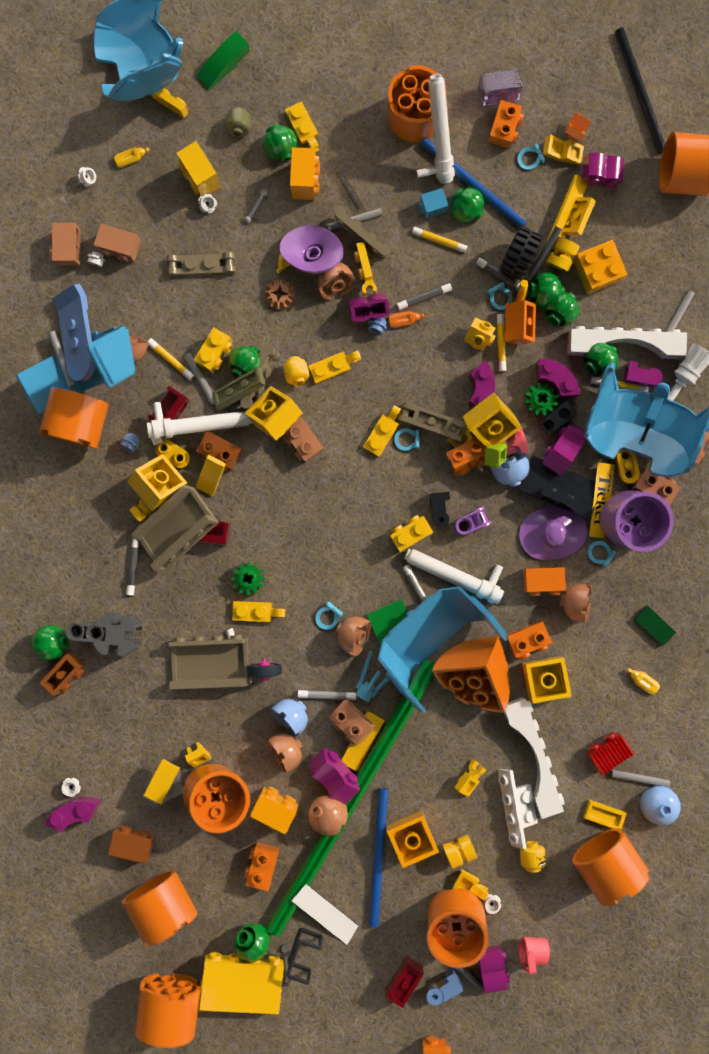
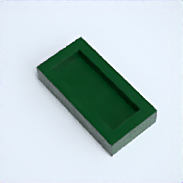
[634,606,676,646]

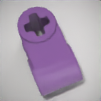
[453,506,492,535]

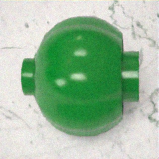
[262,124,297,163]
[450,187,484,223]
[528,272,565,309]
[544,292,580,327]
[583,343,618,377]
[229,345,261,378]
[31,625,69,661]
[234,923,270,962]

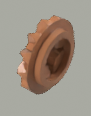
[264,279,295,310]

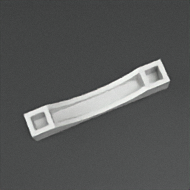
[567,326,687,359]
[504,697,565,819]

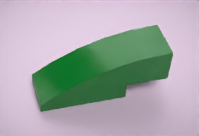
[196,30,250,91]

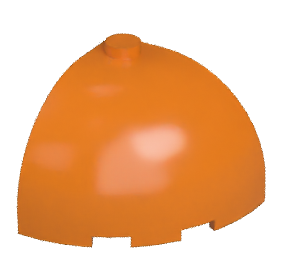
[432,636,510,712]

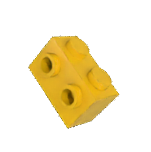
[194,327,233,374]
[390,515,433,552]

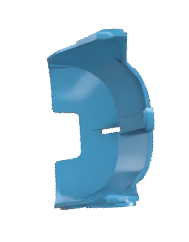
[94,0,183,101]
[584,362,709,477]

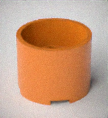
[387,65,447,142]
[659,132,709,197]
[39,387,109,449]
[183,764,250,833]
[572,828,649,906]
[121,869,198,947]
[427,888,488,968]
[134,973,201,1047]

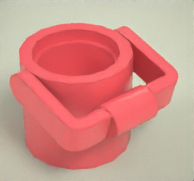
[502,428,528,457]
[518,937,550,975]

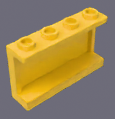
[200,952,284,1014]

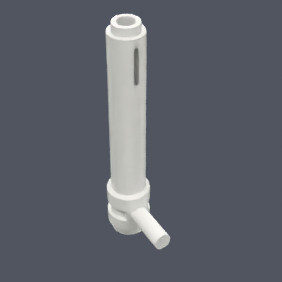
[416,74,455,184]
[146,402,252,440]
[404,549,504,605]

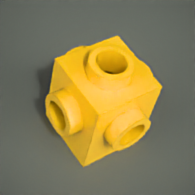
[463,317,496,351]

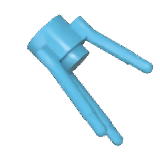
[356,651,390,702]

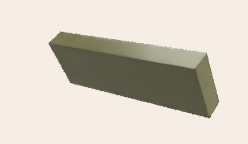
[213,367,265,410]

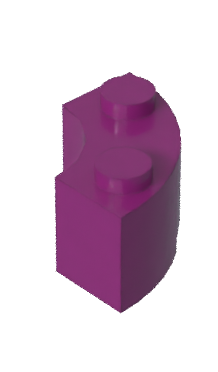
[535,359,580,399]
[468,360,495,409]
[542,422,587,476]
[310,748,360,805]
[44,797,102,833]

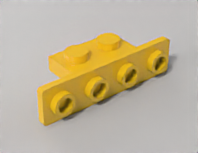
[547,175,596,250]

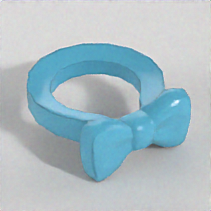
[518,143,545,170]
[486,282,513,310]
[394,428,420,451]
[588,541,616,568]
[315,602,343,630]

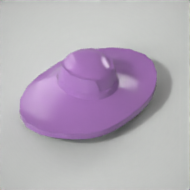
[280,225,343,274]
[519,506,587,560]

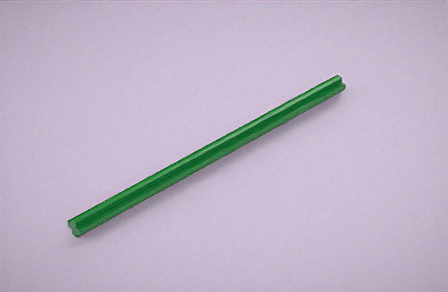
[266,659,435,937]

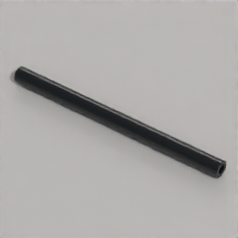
[615,27,665,154]

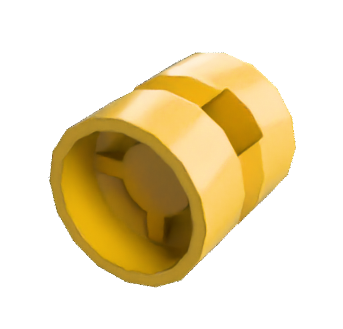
[546,237,580,272]
[443,834,478,869]

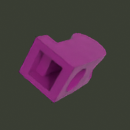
[623,361,663,387]

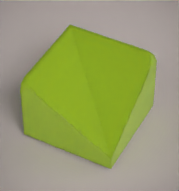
[484,443,507,468]

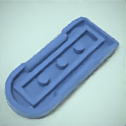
[53,284,96,382]

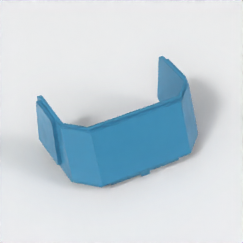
[16,326,135,414]
[378,587,507,713]

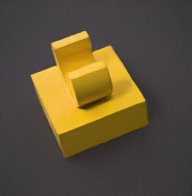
[185,742,212,768]

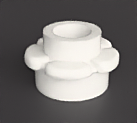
[78,167,96,187]
[198,194,217,213]
[87,251,106,267]
[61,778,81,797]
[482,894,501,914]

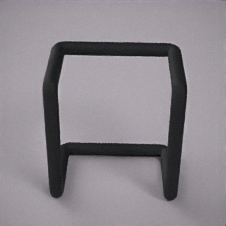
[286,928,323,985]

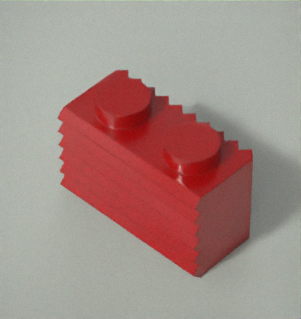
[585,732,634,776]

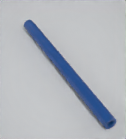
[421,138,527,228]
[369,788,389,927]

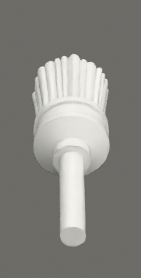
[667,343,709,401]

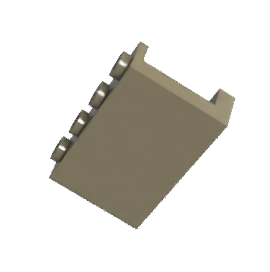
[131,485,219,572]
[168,635,250,689]

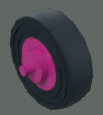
[247,658,282,682]

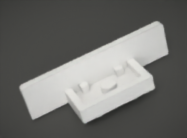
[498,769,538,849]

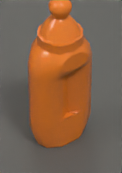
[388,311,425,328]

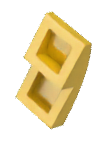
[543,135,584,165]

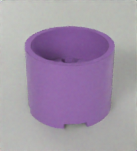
[600,490,674,552]

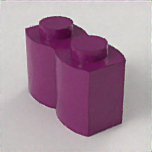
[582,153,624,188]
[348,293,390,322]
[478,945,510,994]

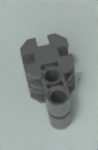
[66,613,143,656]

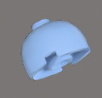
[490,452,529,487]
[270,699,308,738]
[640,785,681,826]

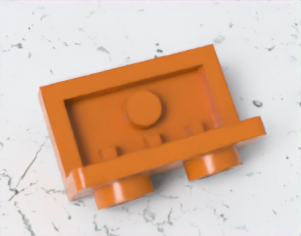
[446,437,486,476]

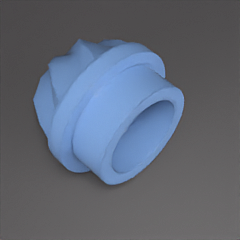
[368,317,387,335]
[120,434,139,453]

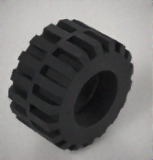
[500,226,543,281]

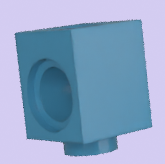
[418,188,448,219]

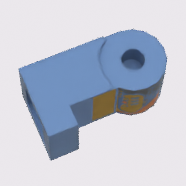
[426,968,463,1006]

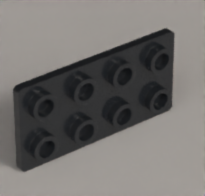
[519,456,598,520]

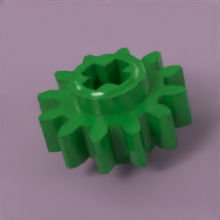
[524,382,559,417]
[231,562,266,596]

